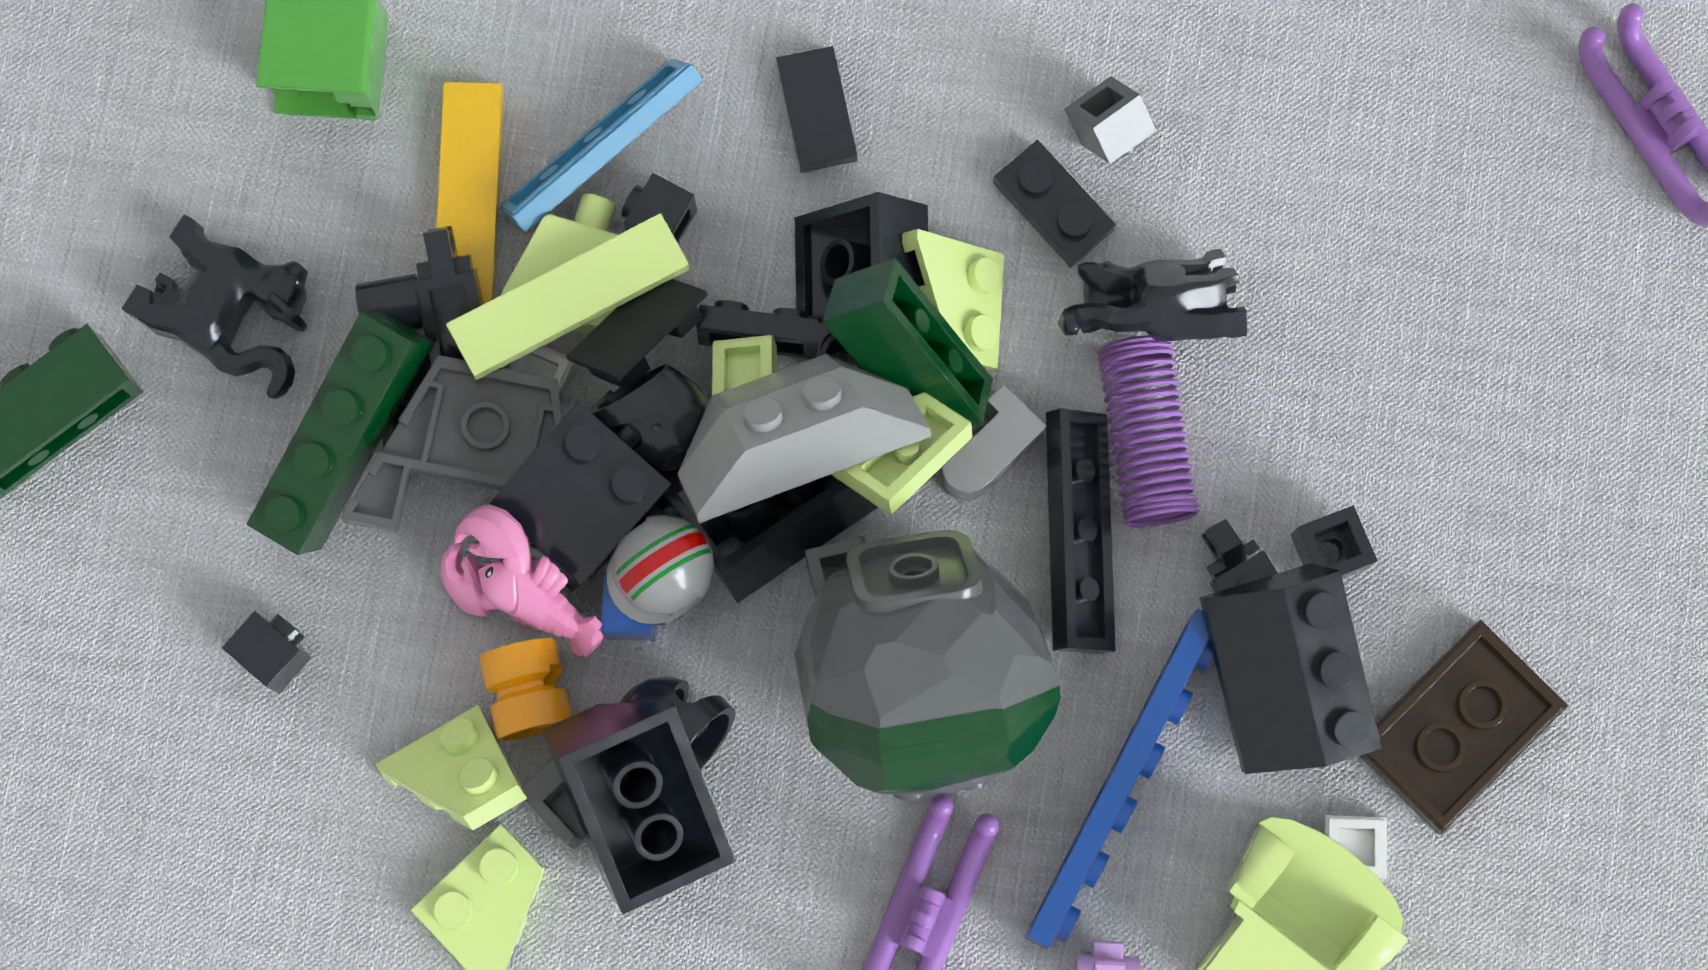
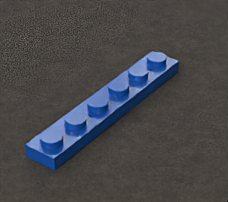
[1024,608,1213,949]

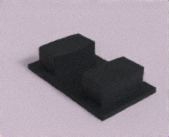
[566,279,708,389]

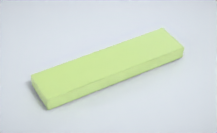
[446,213,690,380]

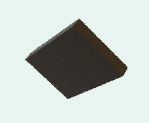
[1360,619,1569,835]

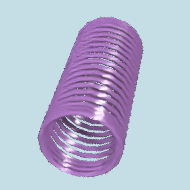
[1097,335,1200,527]

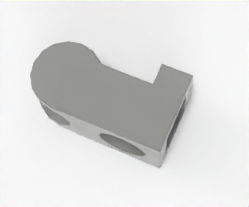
[940,384,1047,501]

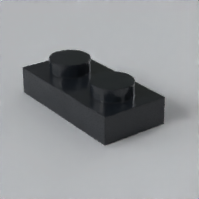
[993,139,1116,268]

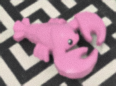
[440,505,604,657]

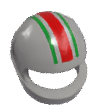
[607,514,714,624]

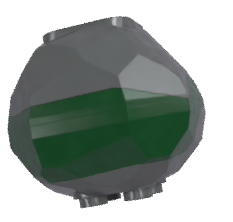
[794,530,1061,800]

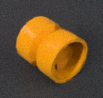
[478,638,573,742]

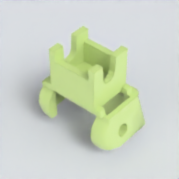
[1196,816,1408,970]

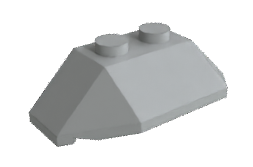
[678,354,931,523]

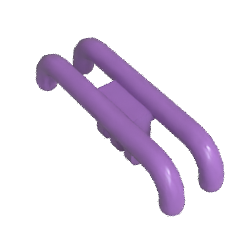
[1578,3,1708,227]
[862,794,1000,970]

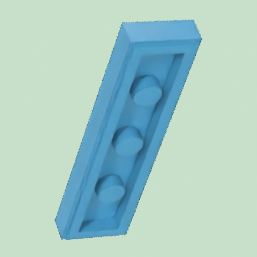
[499,59,703,233]

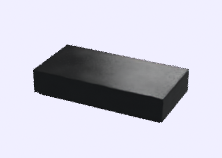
[776,46,857,173]

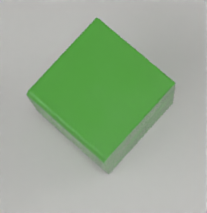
[256,0,389,120]

